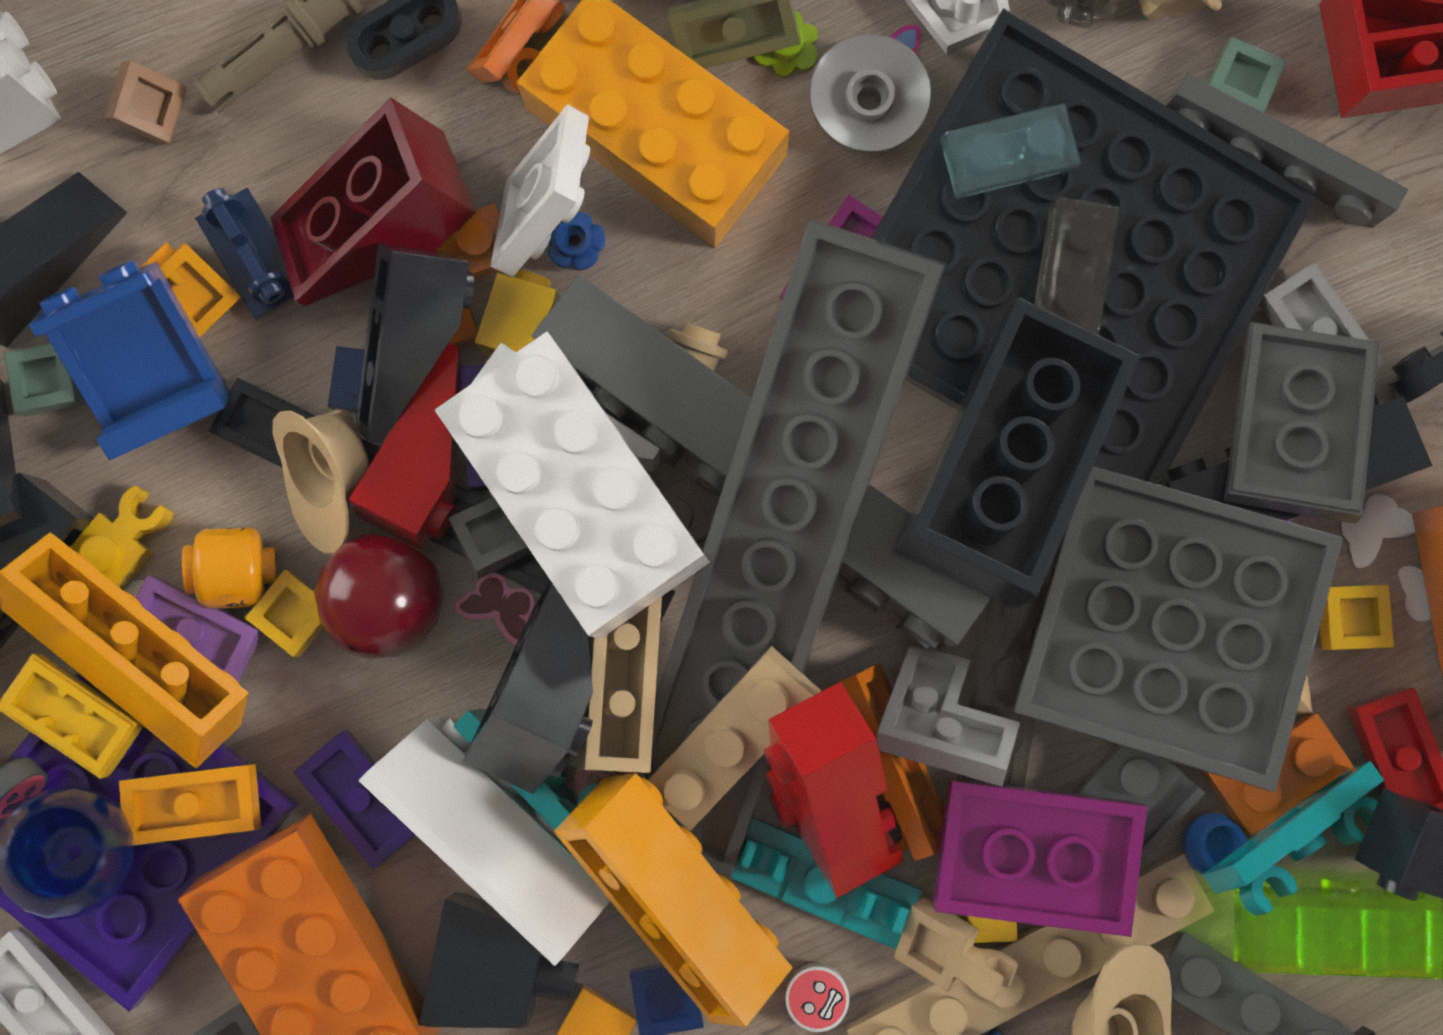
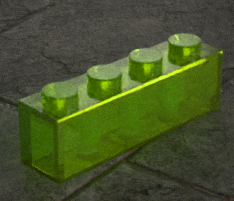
[1234,876,1443,979]

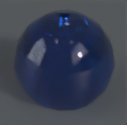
[0,786,133,921]

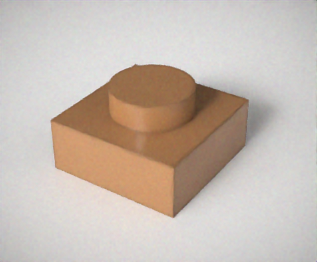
[103,60,187,144]

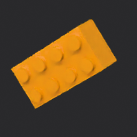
[517,0,790,248]

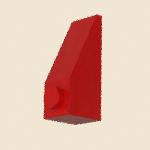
[349,343,462,551]

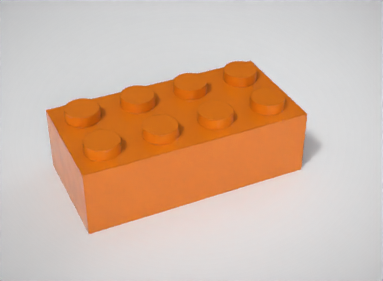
[178,813,440,1035]

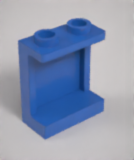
[29,260,229,461]

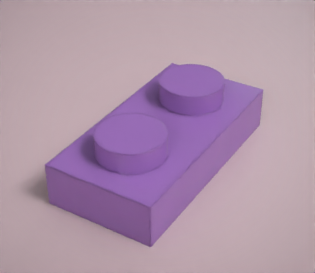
[136,575,264,683]

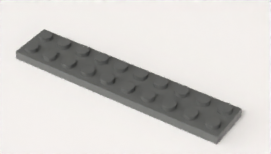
[632,219,946,878]

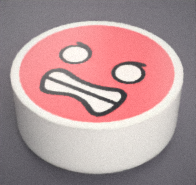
[785,963,849,1032]

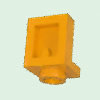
[140,241,241,338]

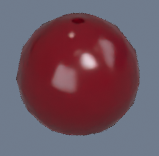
[314,534,443,659]

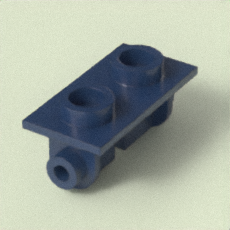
[195,188,294,320]

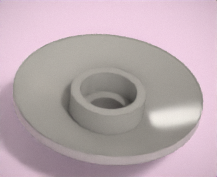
[810,34,931,154]

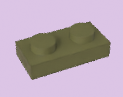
[667,0,801,69]

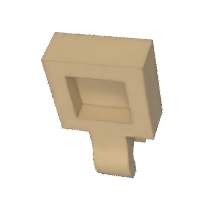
[894,897,1019,1001]

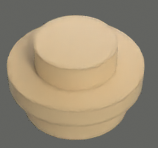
[668,322,728,371]

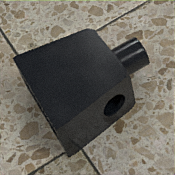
[419,892,580,1028]

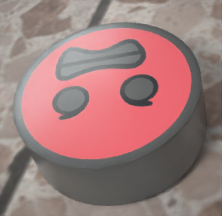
[0,757,48,821]

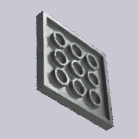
[1012,466,1343,792]

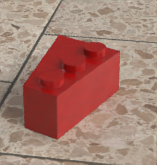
[1319,0,1443,118]
[764,682,904,898]

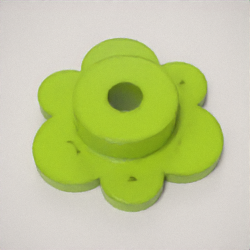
[753,10,818,78]

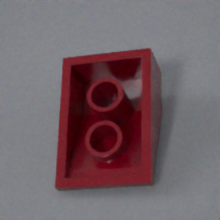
[270,97,476,306]

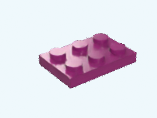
[933,778,1147,937]

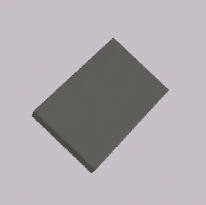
[1224,322,1380,524]

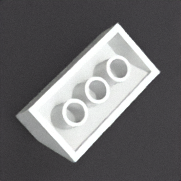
[359,717,610,966]

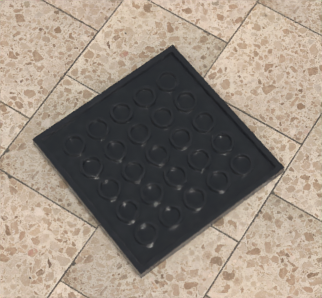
[870,8,1317,485]

